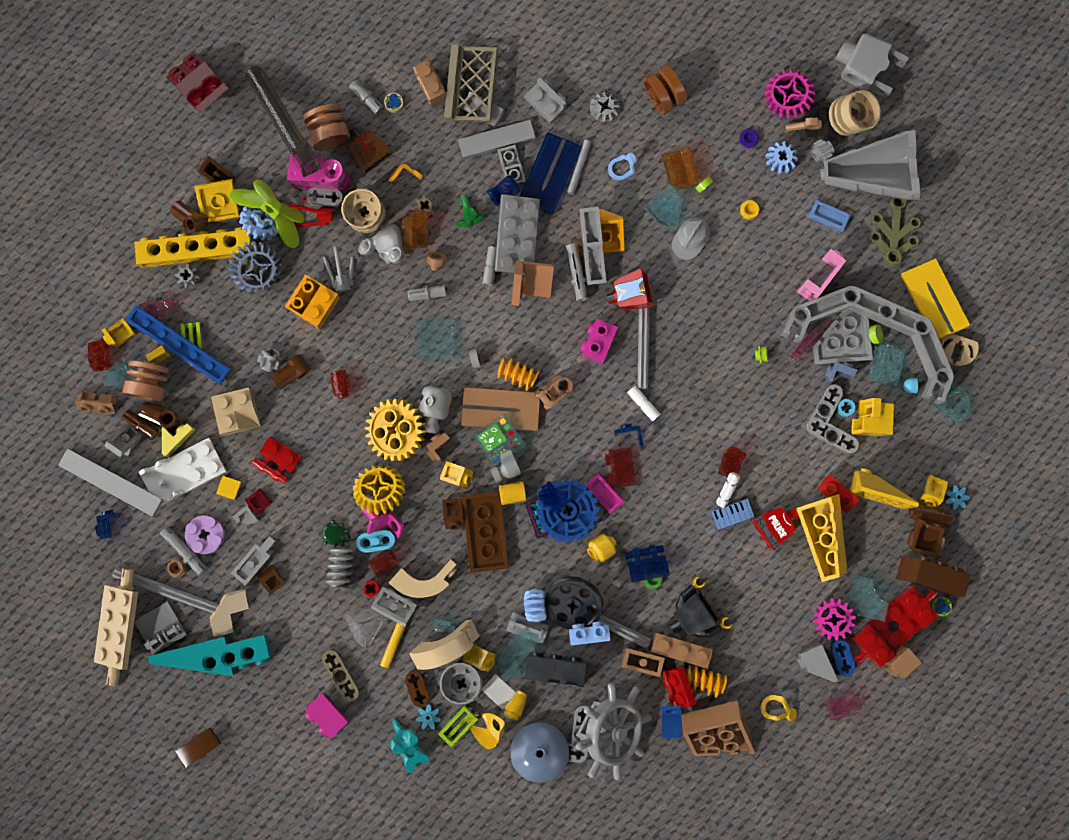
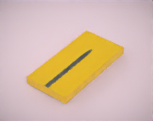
[900,259,970,340]

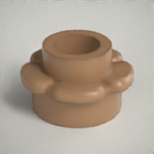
[167,558,186,578]

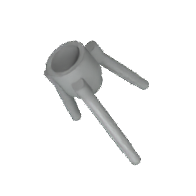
[323,246,354,292]

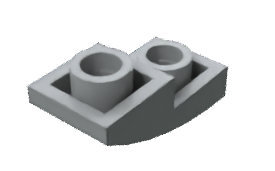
[461,92,505,127]
[497,145,526,186]

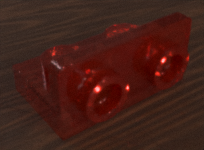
[605,447,636,488]

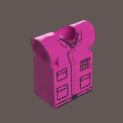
[287,154,351,192]

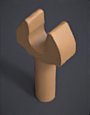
[785,118,822,132]

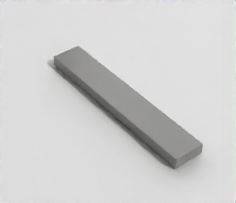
[58,449,164,517]

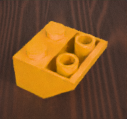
[285,274,340,330]

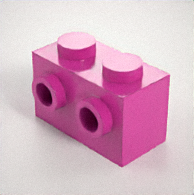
[580,319,618,365]
[304,692,350,739]

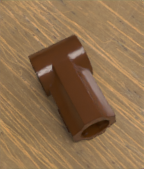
[170,200,209,233]
[270,354,311,390]
[139,401,180,430]

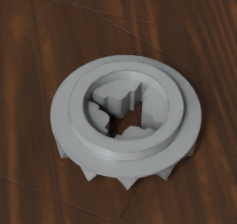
[590,92,620,122]

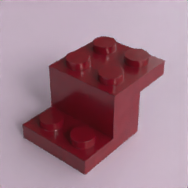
[166,53,228,113]

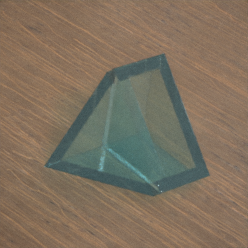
[643,184,684,230]

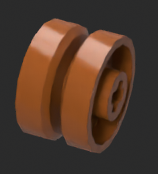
[643,65,687,115]

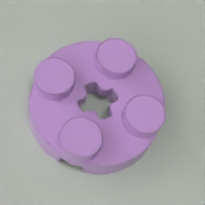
[185,516,225,554]

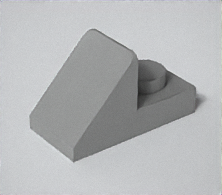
[105,423,144,457]

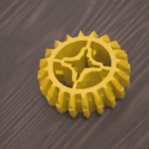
[353,464,405,515]

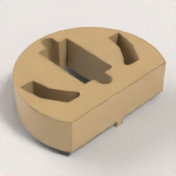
[940,334,979,367]

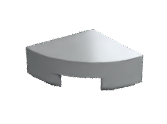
[232,505,260,525]

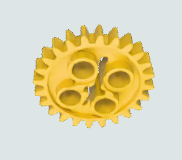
[365,399,426,461]

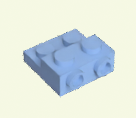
[569,621,610,645]

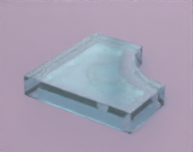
[847,575,889,622]

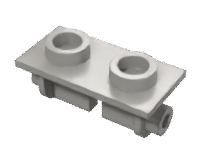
[506,613,549,644]

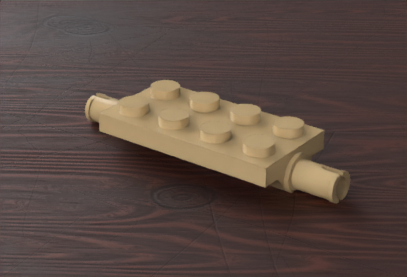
[94,568,138,686]

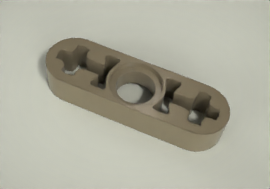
[322,650,360,702]

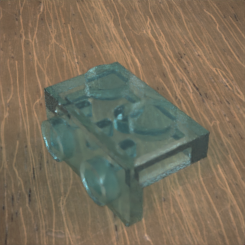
[868,344,905,387]

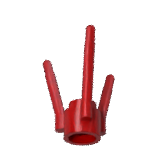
[288,198,334,228]

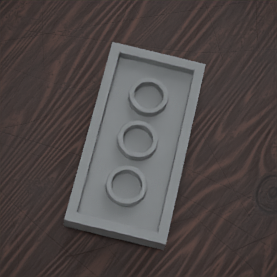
[495,195,540,273]

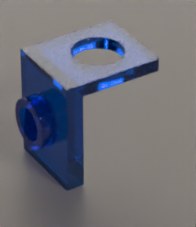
[613,424,644,450]

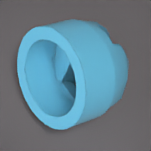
[903,378,918,393]

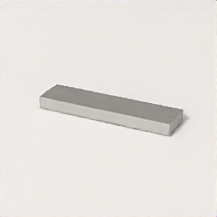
[458,120,535,159]

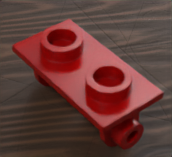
[817,475,860,514]

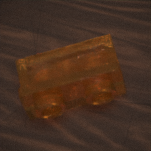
[661,147,699,191]
[402,210,429,254]

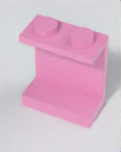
[797,249,846,301]

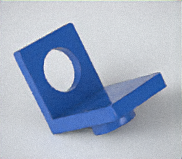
[661,706,682,739]

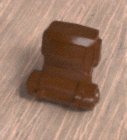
[907,504,953,556]

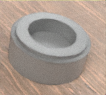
[469,349,481,369]

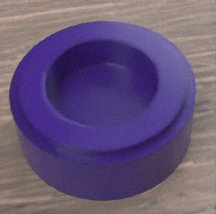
[739,129,759,149]

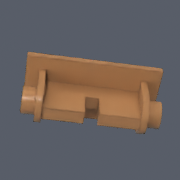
[74,391,117,415]

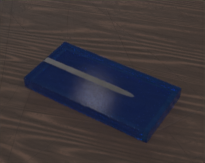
[519,132,582,216]

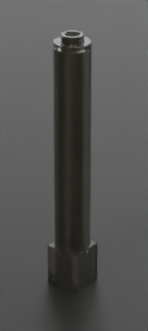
[246,66,321,178]

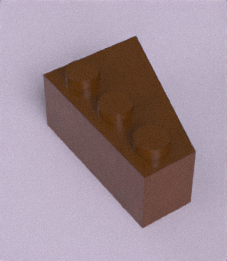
[896,556,971,598]

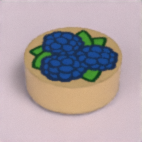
[384,93,403,113]

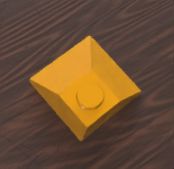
[599,209,624,253]

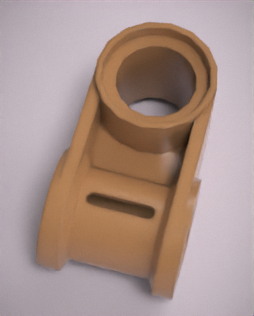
[534,375,573,409]

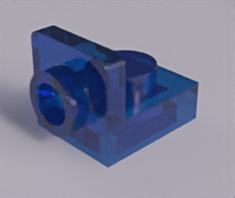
[487,175,521,206]

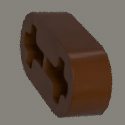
[405,671,429,707]

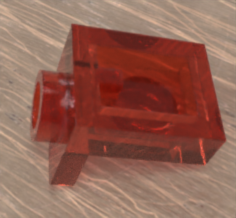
[367,549,398,578]

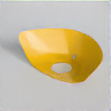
[467,713,505,749]

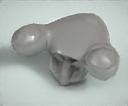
[358,224,404,264]

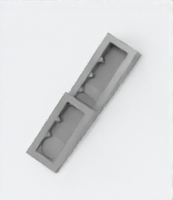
[579,207,607,285]

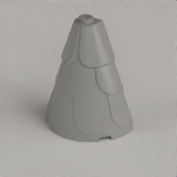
[820,130,920,201]

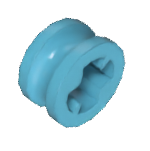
[837,399,855,417]

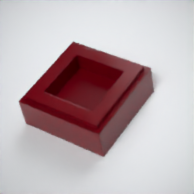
[245,488,272,515]

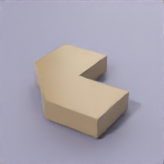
[210,589,249,638]

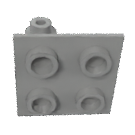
[134,601,187,655]

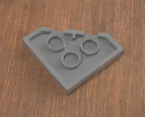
[813,309,873,365]

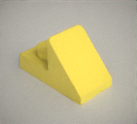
[162,424,196,458]

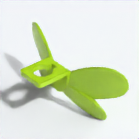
[229,180,305,248]

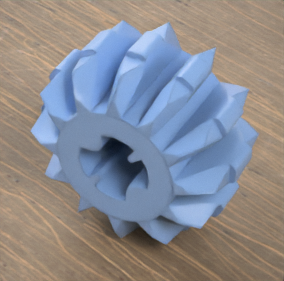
[765,141,798,174]
[524,589,547,622]

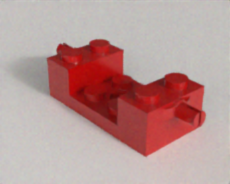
[851,586,939,668]

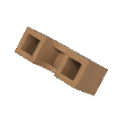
[650,633,713,669]

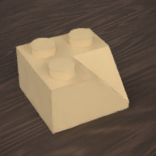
[211,388,261,436]

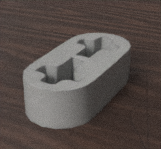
[306,187,343,208]

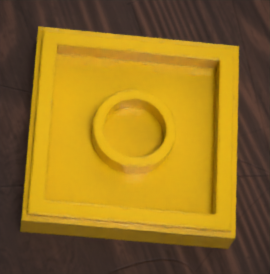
[194,179,240,222]

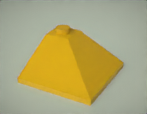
[850,468,919,509]

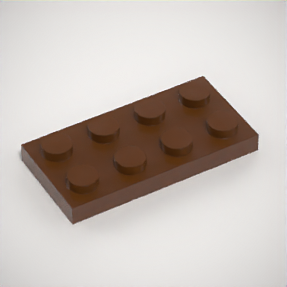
[462,492,509,573]

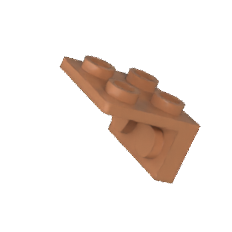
[511,261,554,306]

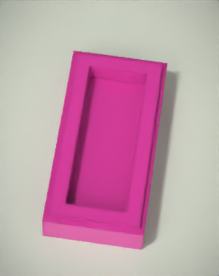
[586,473,624,514]

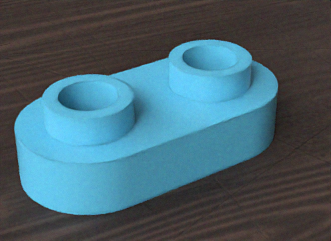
[356,530,395,553]

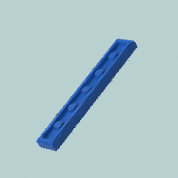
[125,305,232,385]

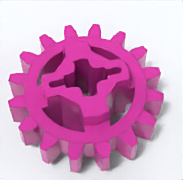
[813,598,856,641]

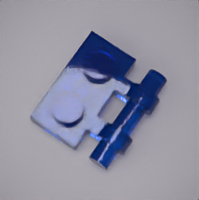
[625,544,670,583]

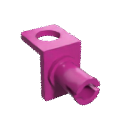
[363,510,404,538]

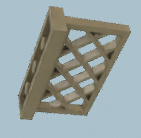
[444,44,498,123]

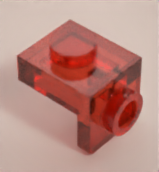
[88,340,112,372]
[718,447,747,477]

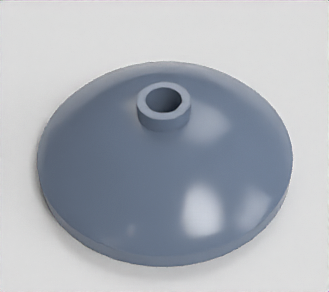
[510,722,569,782]

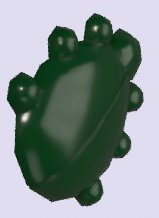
[322,519,351,548]

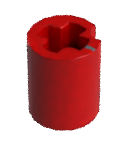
[363,580,381,597]

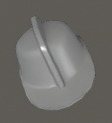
[672,218,710,260]

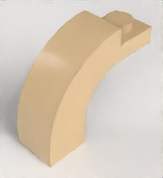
[389,559,457,598]
[409,620,479,670]

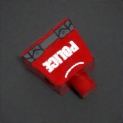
[751,507,800,551]

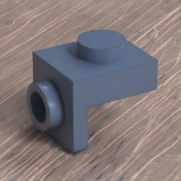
[825,362,857,383]

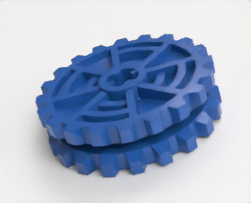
[535,479,599,543]

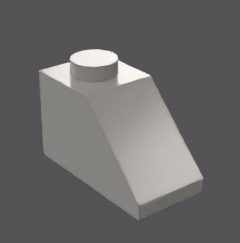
[797,644,838,682]

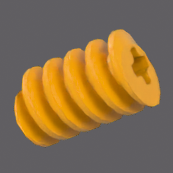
[498,355,540,391]
[686,664,727,698]

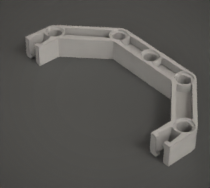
[781,286,954,405]

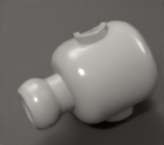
[418,386,452,434]

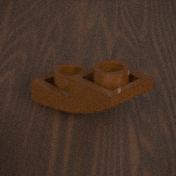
[175,727,221,767]

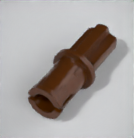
[122,410,159,441]

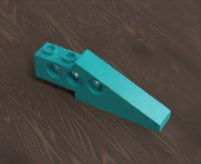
[148,635,272,676]

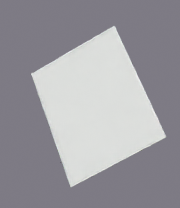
[482,674,516,710]

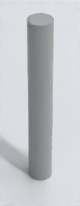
[567,140,591,195]

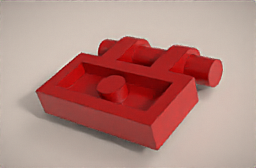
[252,436,302,484]
[661,667,697,708]

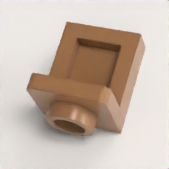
[426,433,450,463]

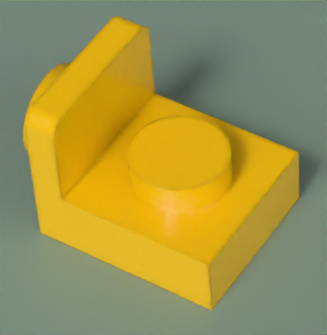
[440,461,473,489]
[919,475,948,509]
[462,643,496,672]

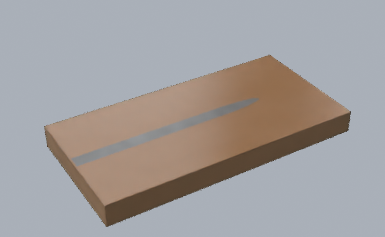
[461,387,540,431]

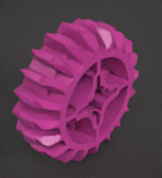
[764,68,816,120]

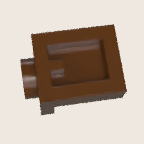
[442,498,465,530]

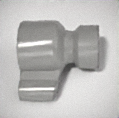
[490,449,521,483]

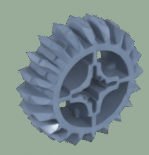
[228,241,281,293]

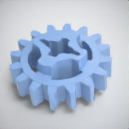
[239,207,278,241]

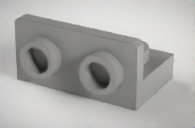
[524,78,566,124]
[371,587,417,627]

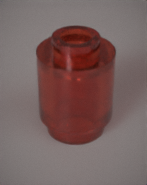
[330,370,353,399]

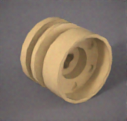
[829,90,881,136]
[341,189,386,233]

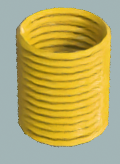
[499,481,527,505]

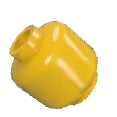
[587,534,617,562]

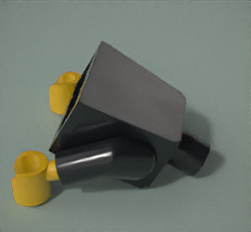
[670,577,732,638]

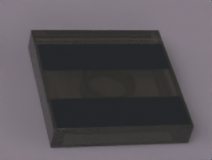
[800,101,839,143]

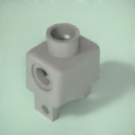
[835,34,909,99]

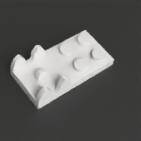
[139,438,227,506]

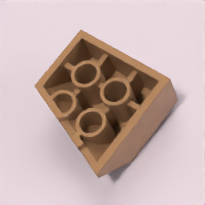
[681,701,755,756]

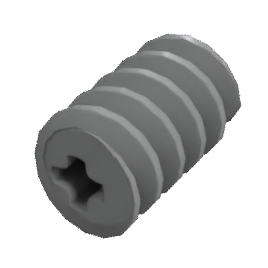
[326,548,355,589]

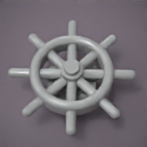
[576,683,652,780]

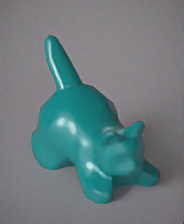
[390,718,429,773]

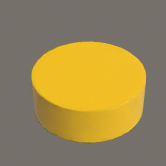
[740,200,760,220]

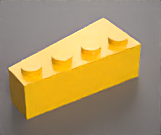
[797,494,848,582]

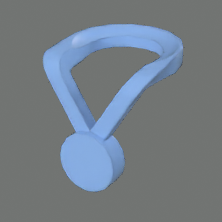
[608,152,637,181]

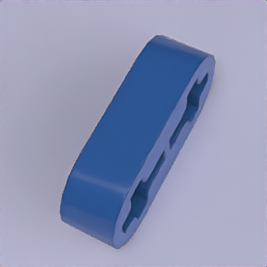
[831,640,855,677]

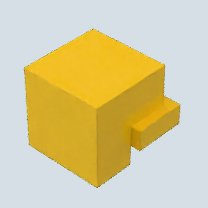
[851,398,894,436]

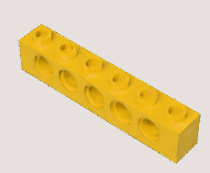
[135,227,254,268]

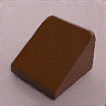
[257,565,286,595]

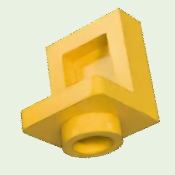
[102,318,135,348]

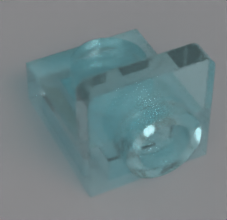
[100,361,131,391]
[430,617,458,636]

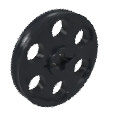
[544,576,603,630]

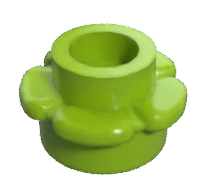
[755,345,768,364]

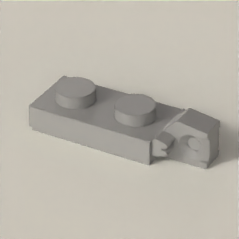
[231,536,277,586]

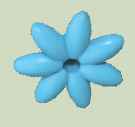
[946,485,970,510]
[416,704,441,730]

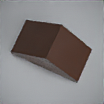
[196,155,236,183]

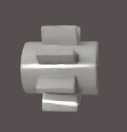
[811,139,835,163]
[175,264,200,289]
[257,348,283,372]

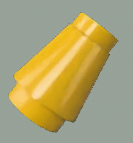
[504,690,528,721]

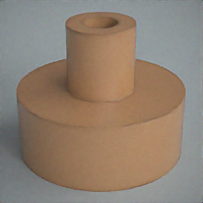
[426,251,446,271]

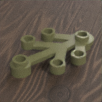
[869,197,921,267]

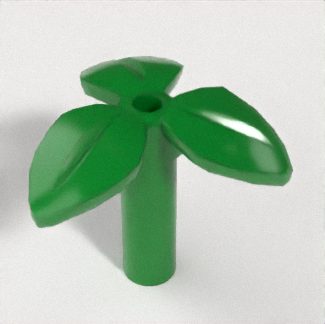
[455,195,487,227]

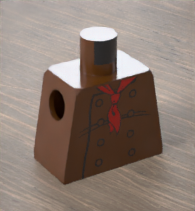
[348,127,393,176]

